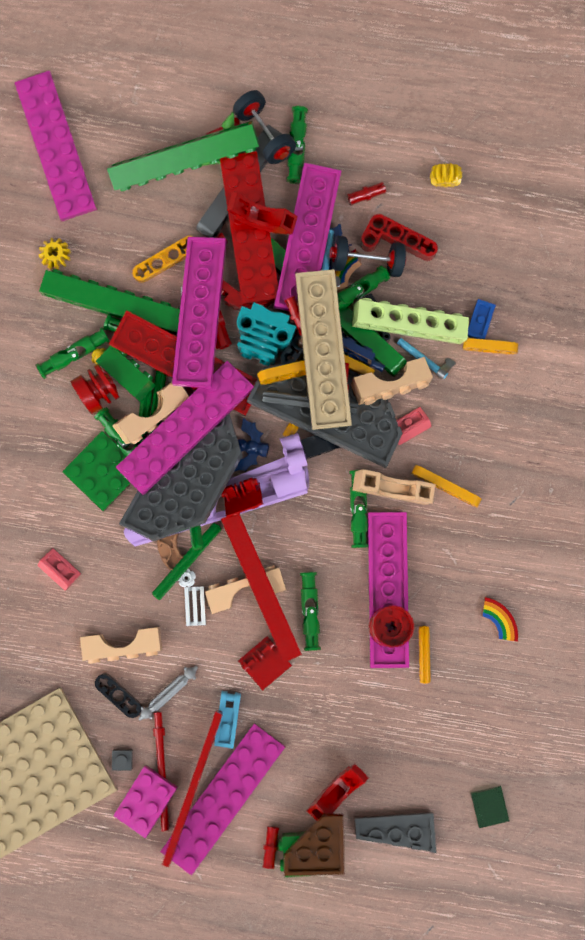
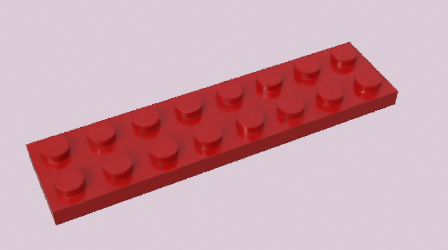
[220,151,278,306]
[109,310,258,416]

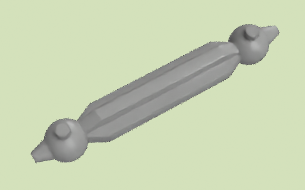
[138,666,198,721]

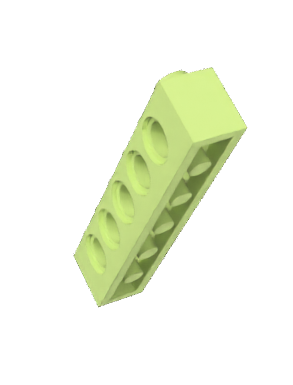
[352,298,469,344]

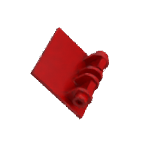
[221,477,263,517]
[238,636,292,691]

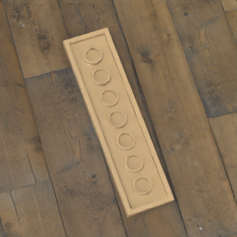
[295,269,352,430]

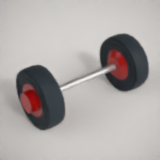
[233,90,296,165]
[330,236,406,277]

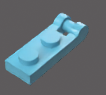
[214,691,241,749]

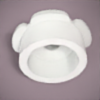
[178,569,196,587]

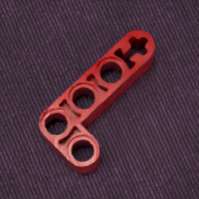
[361,214,438,261]

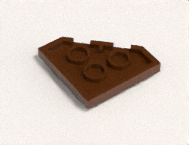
[284,814,345,876]

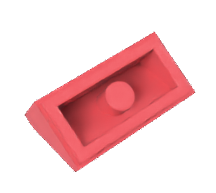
[396,407,431,445]
[38,548,81,591]

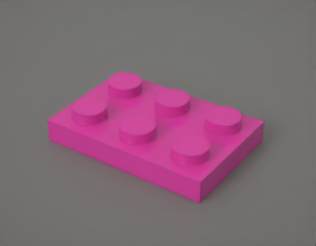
[114,765,178,838]

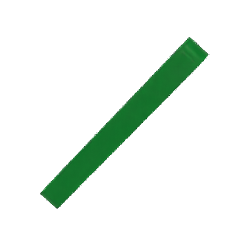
[271,238,407,377]

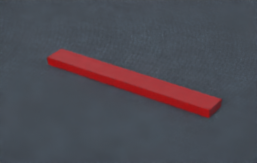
[221,514,302,663]
[162,710,223,867]

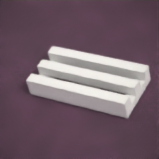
[184,586,206,626]

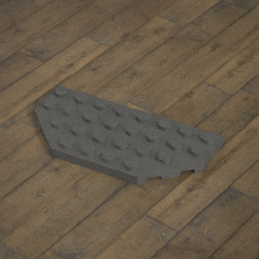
[247,358,403,468]
[119,392,243,542]

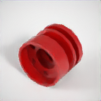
[70,364,120,415]
[368,605,414,648]

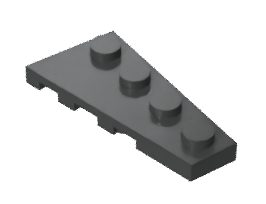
[355,812,437,854]

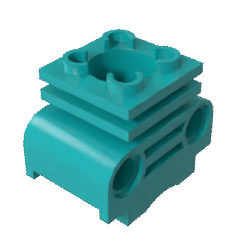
[236,303,296,366]

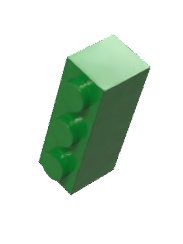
[96,346,155,402]

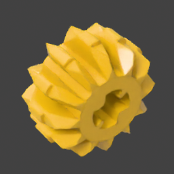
[430,163,462,188]
[38,238,71,270]

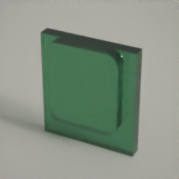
[470,786,509,829]

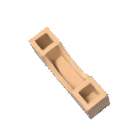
[351,357,433,405]
[112,381,189,445]
[352,469,435,505]
[205,566,286,614]
[80,627,162,664]

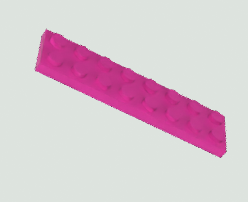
[14,70,97,222]
[274,163,341,311]
[172,237,227,388]
[116,361,254,495]
[368,512,409,668]
[160,723,285,876]

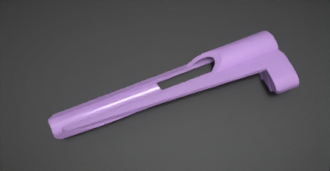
[124,433,309,547]

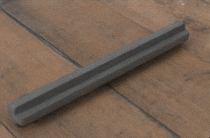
[262,391,358,414]

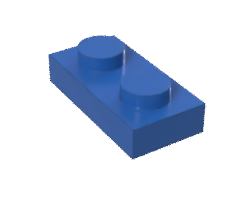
[468,299,496,339]

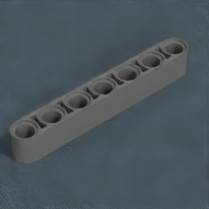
[196,125,282,238]

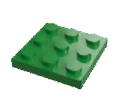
[62,431,131,512]

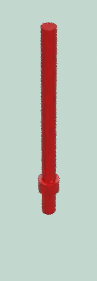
[153,712,169,832]

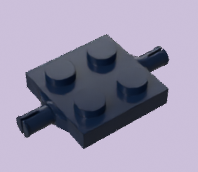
[342,337,385,372]

